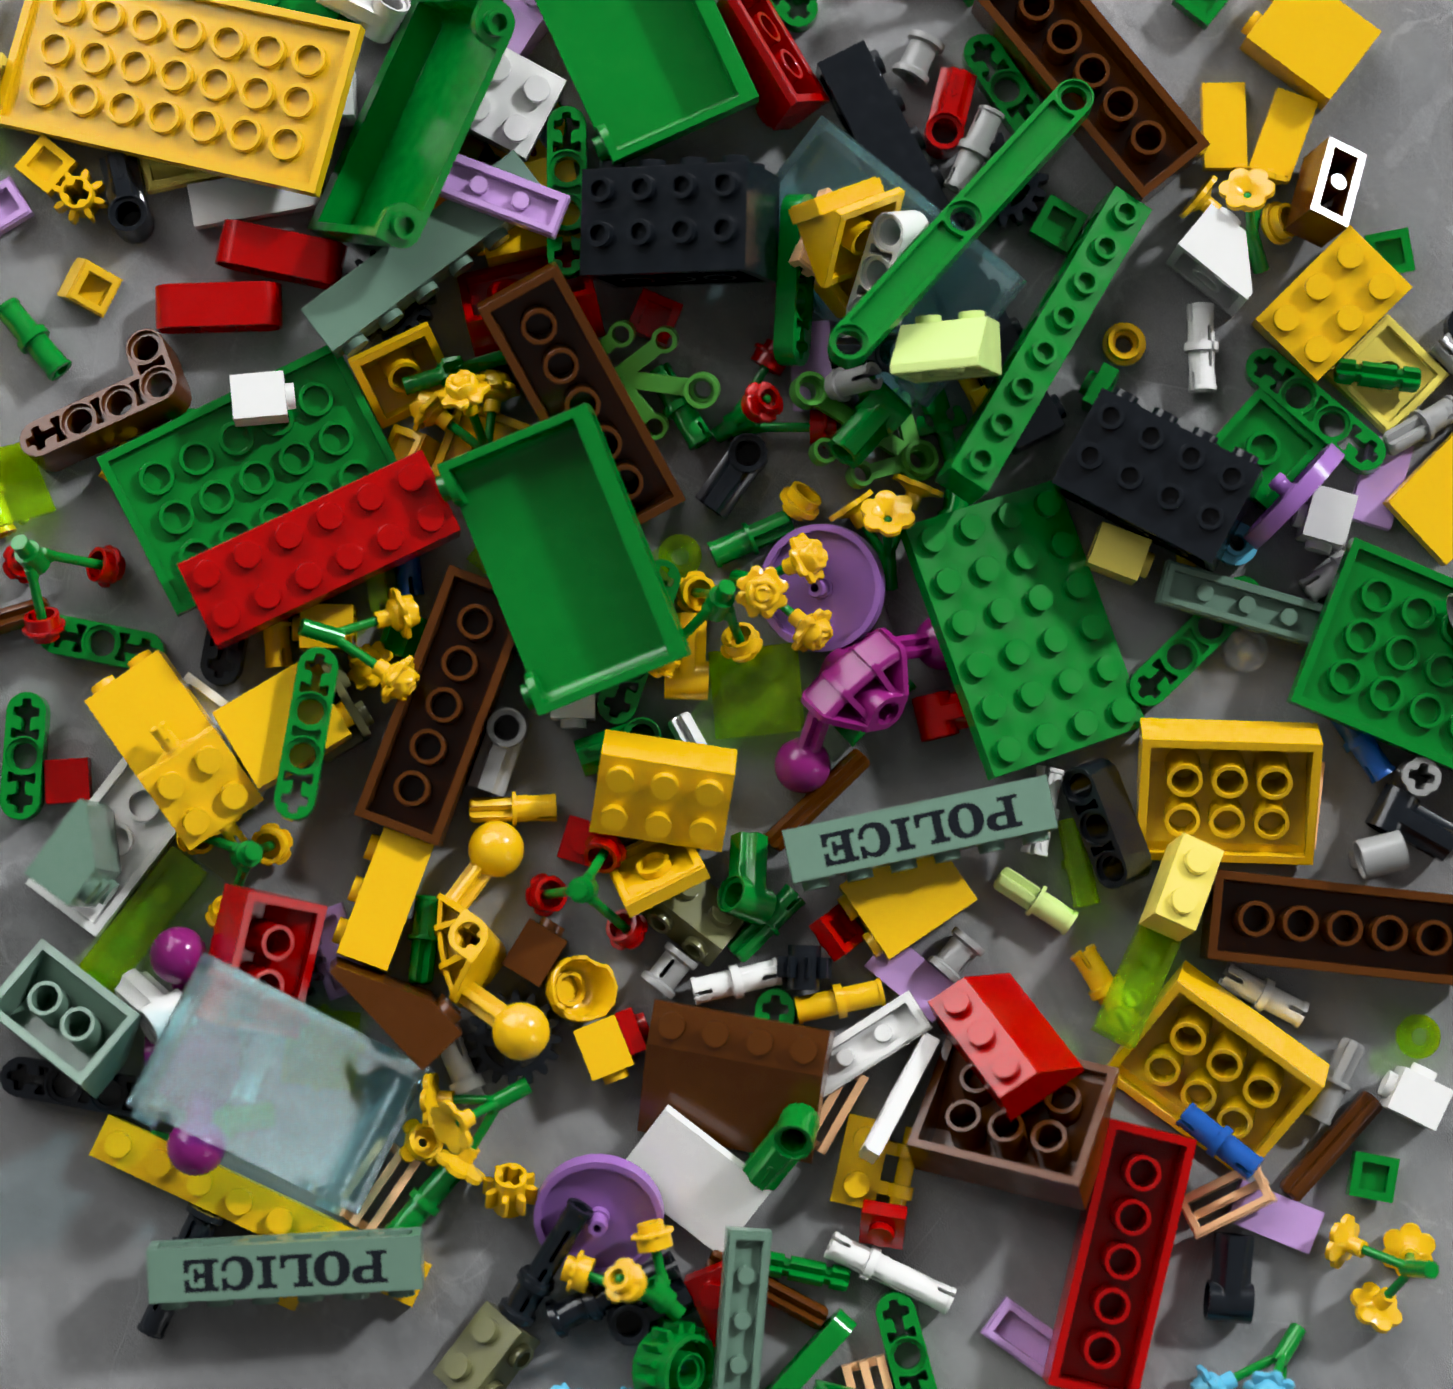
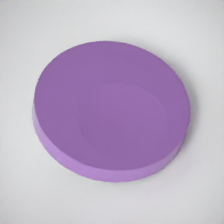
[1243,443,1345,550]
[762,524,886,652]
[534,1154,665,1276]

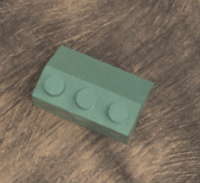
[24,798,122,908]
[0,938,142,1099]

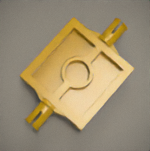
[137,720,264,851]

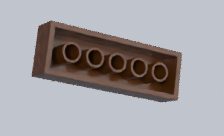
[971,0,1210,204]
[477,261,686,524]
[354,564,517,848]
[1199,870,1453,986]

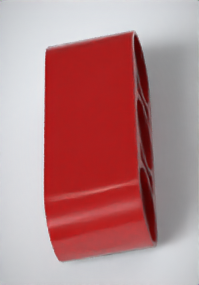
[215,219,348,290]
[155,281,283,334]

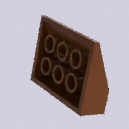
[637,999,835,1164]
[907,1036,1120,1211]

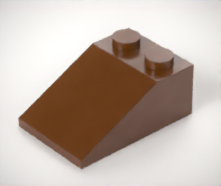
[329,956,462,1071]

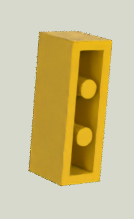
[331,827,434,972]

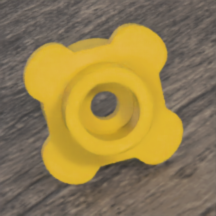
[399,1118,444,1167]

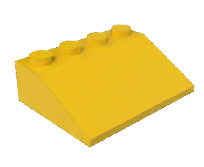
[1136,718,1323,865]
[1107,960,1330,1180]

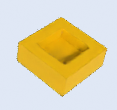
[14,134,79,197]

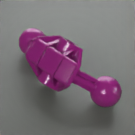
[774,618,948,793]
[144,927,241,1176]

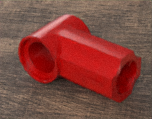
[923,67,977,160]
[911,690,969,742]

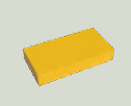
[1200,82,1248,172]
[1247,87,1318,185]
[788,176,884,225]

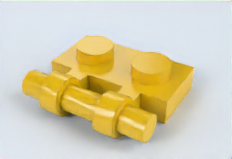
[829,1113,915,1208]

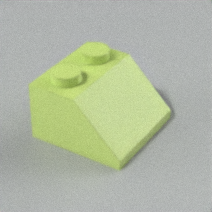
[890,310,1002,384]

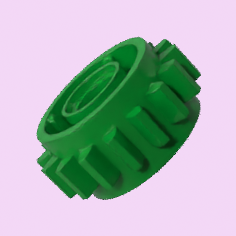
[632,1320,715,1389]

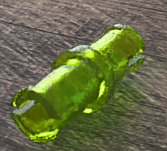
[1057,817,1101,909]

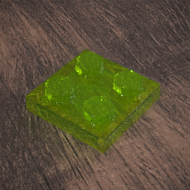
[708,642,805,740]

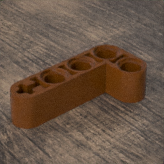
[19,328,192,472]

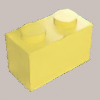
[1139,833,1224,942]

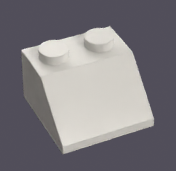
[1166,204,1253,317]

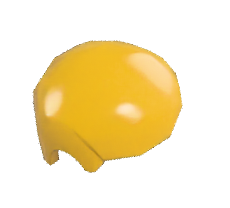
[545,955,618,1023]

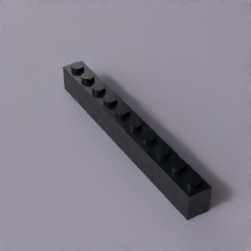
[816,40,1066,455]

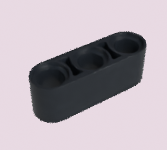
[1062,758,1152,889]

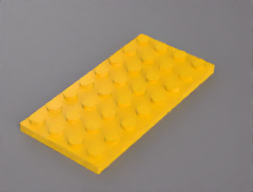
[0,0,366,198]

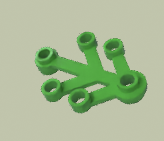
[599,320,721,440]
[789,371,938,489]

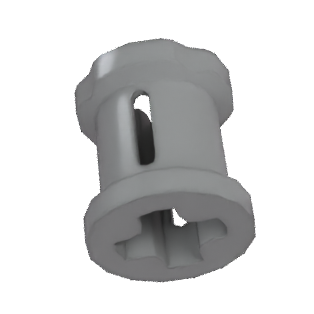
[892,29,945,86]
[1393,757,1441,798]
[927,926,985,983]
[640,941,698,999]

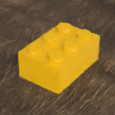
[1251,225,1413,383]
[589,729,738,852]

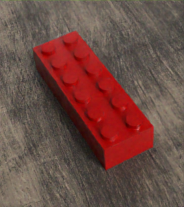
[177,450,461,651]
[1042,1118,1198,1389]

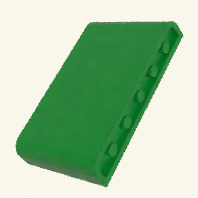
[307,0,515,249]
[535,0,759,166]
[435,403,691,716]

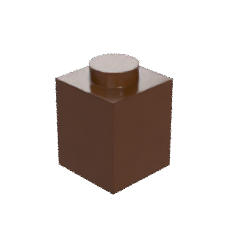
[501,916,569,987]

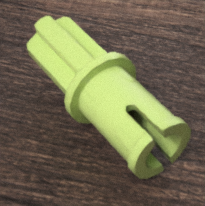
[993,867,1079,936]

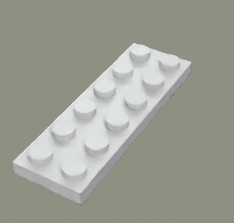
[25,672,237,937]

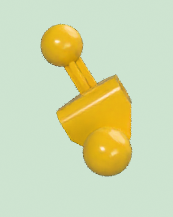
[434,821,550,1061]

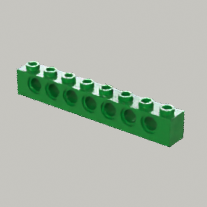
[934,186,1152,505]

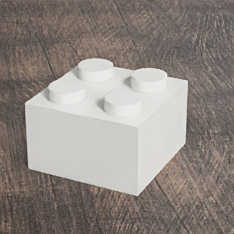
[468,48,567,162]

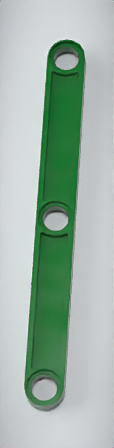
[827,78,1094,369]

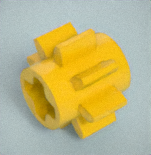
[52,169,108,225]
[482,1163,538,1218]

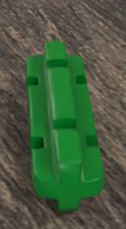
[1333,358,1421,393]
[769,1251,851,1292]

